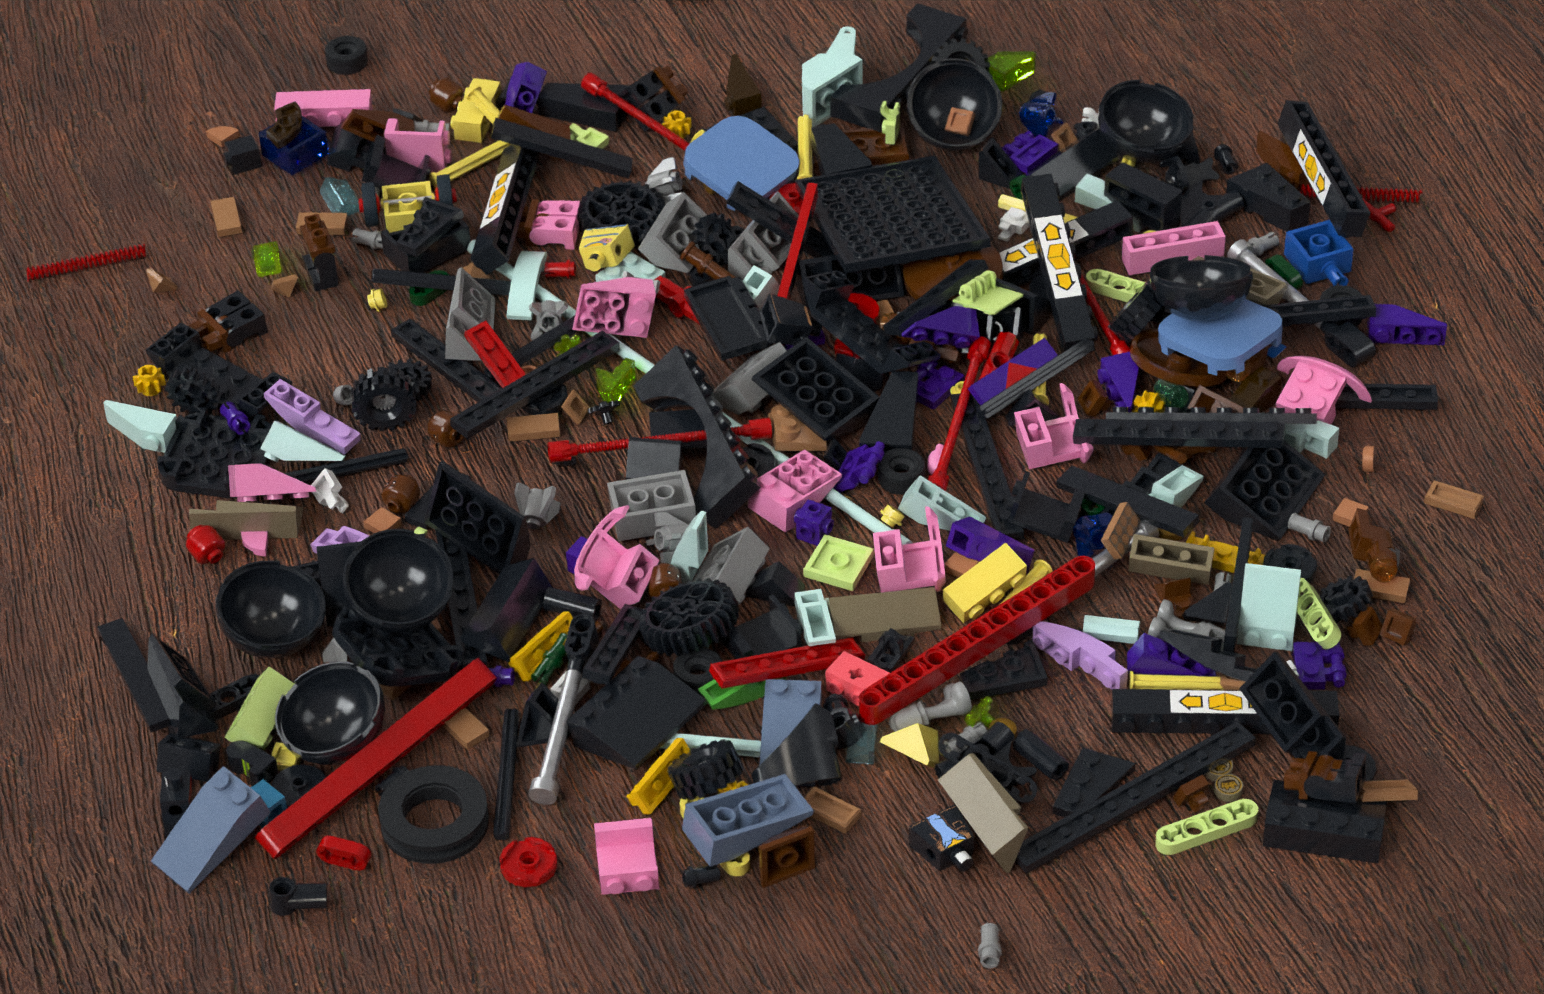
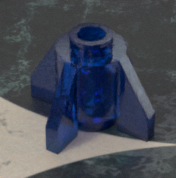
[1019,92,1064,137]
[1073,512,1113,558]

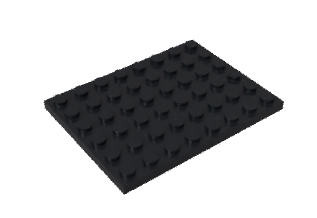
[795,155,991,273]

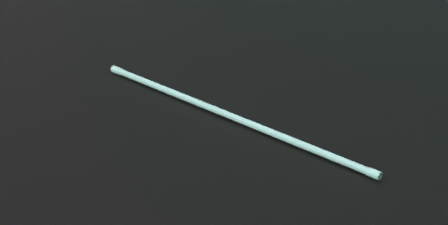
[467,240,913,545]

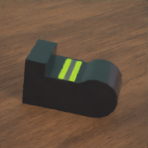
[226,740,278,787]

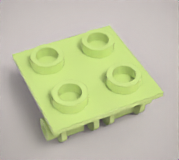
[953,270,1023,315]

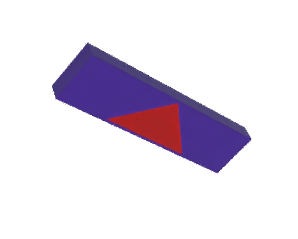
[968,338,1058,405]

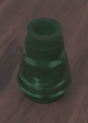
[1154,379,1188,409]

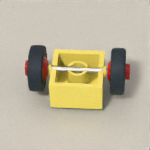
[358,174,457,233]

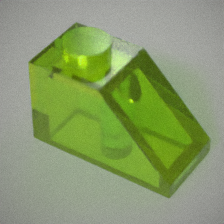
[988,51,1035,92]

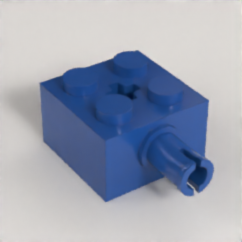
[1284,220,1353,286]

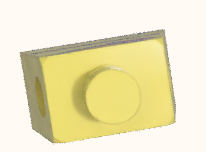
[579,224,635,271]

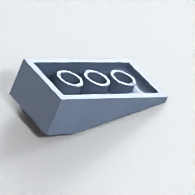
[760,679,822,787]
[151,766,271,894]
[682,774,814,866]

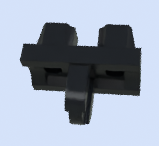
[867,628,915,673]

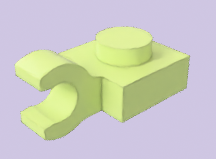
[880,101,900,145]
[570,124,609,149]

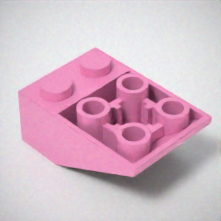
[573,277,656,338]
[748,449,842,533]
[228,463,316,502]

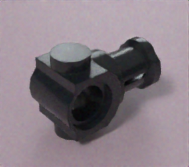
[823,694,864,750]

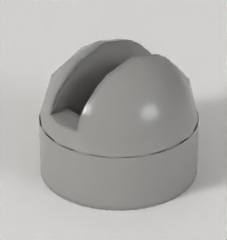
[333,385,352,405]

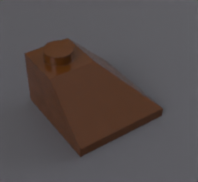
[759,826,815,888]

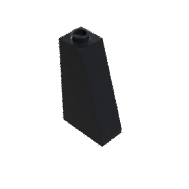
[536,83,629,132]
[859,371,918,453]

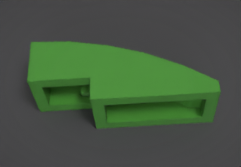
[698,677,787,709]

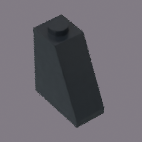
[811,123,872,175]

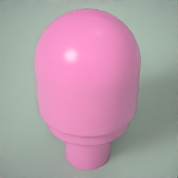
[927,444,944,475]

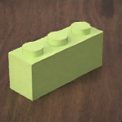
[224,667,294,750]

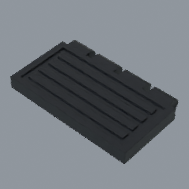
[684,276,769,361]

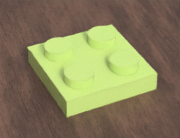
[803,534,874,591]

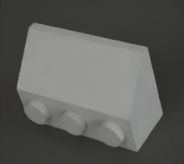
[638,192,707,273]
[713,342,786,415]
[607,470,696,541]
[693,527,770,605]

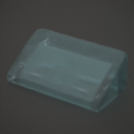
[319,177,360,216]
[846,723,879,765]

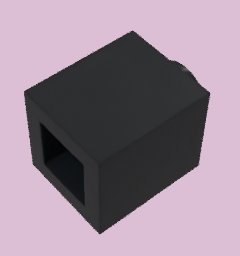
[223,135,261,174]

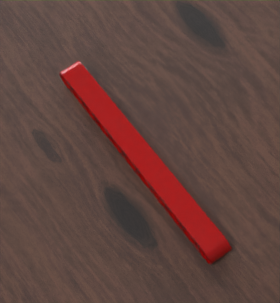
[859,556,1095,725]
[255,658,497,859]

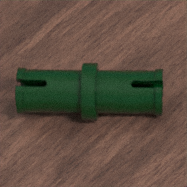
[531,633,567,686]

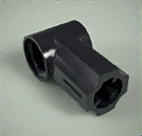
[269,877,327,916]

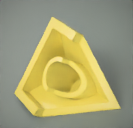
[880,723,939,768]

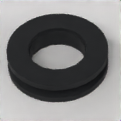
[378,765,489,864]

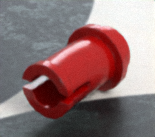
[544,259,576,279]

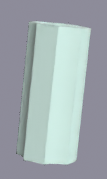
[1083,615,1140,644]

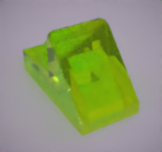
[251,241,282,277]
[595,358,636,403]

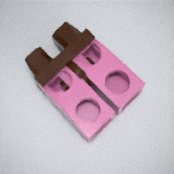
[515,199,580,250]

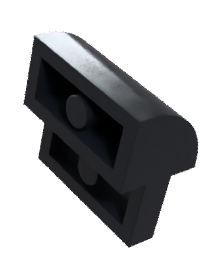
[326,123,372,172]

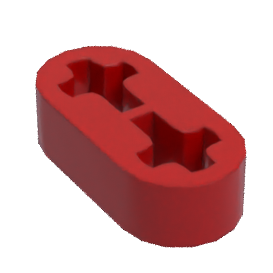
[316,836,372,871]

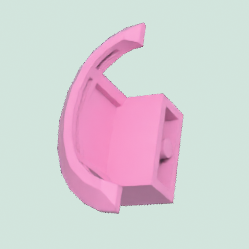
[1276,356,1372,424]
[1014,383,1093,469]
[574,505,659,609]
[873,506,946,592]

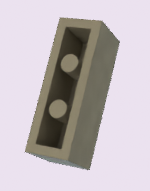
[1129,534,1214,585]

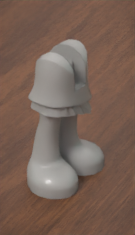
[1148,599,1225,650]
[889,682,971,732]

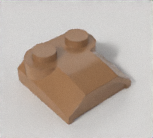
[768,404,827,451]

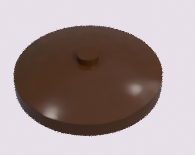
[903,245,1003,301]
[1130,329,1229,387]

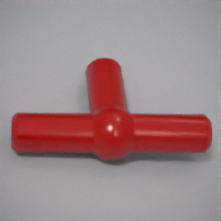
[1362,198,1396,232]

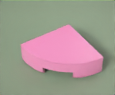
[241,531,269,556]

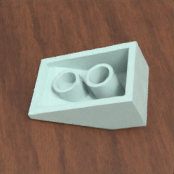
[1237,563,1301,651]

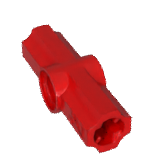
[654,275,700,325]
[978,332,1019,381]

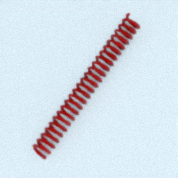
[1300,184,1423,204]
[27,244,146,281]

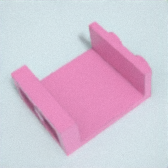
[384,119,452,173]
[594,818,659,895]

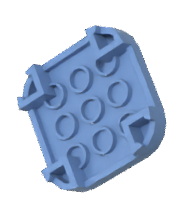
[683,116,799,212]
[1158,299,1282,376]

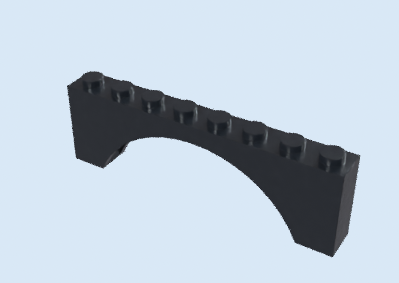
[830,3,968,132]
[633,345,761,529]

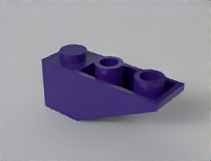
[505,62,547,113]
[1367,304,1447,345]
[902,306,980,348]
[1097,352,1139,412]
[946,516,1035,574]
[1127,633,1216,676]

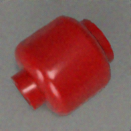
[186,525,226,564]

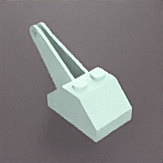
[802,27,863,128]

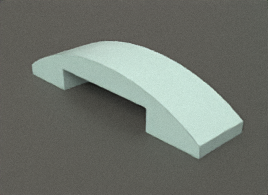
[507,251,547,320]

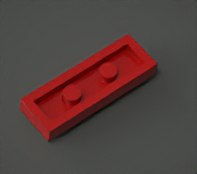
[464,320,526,388]

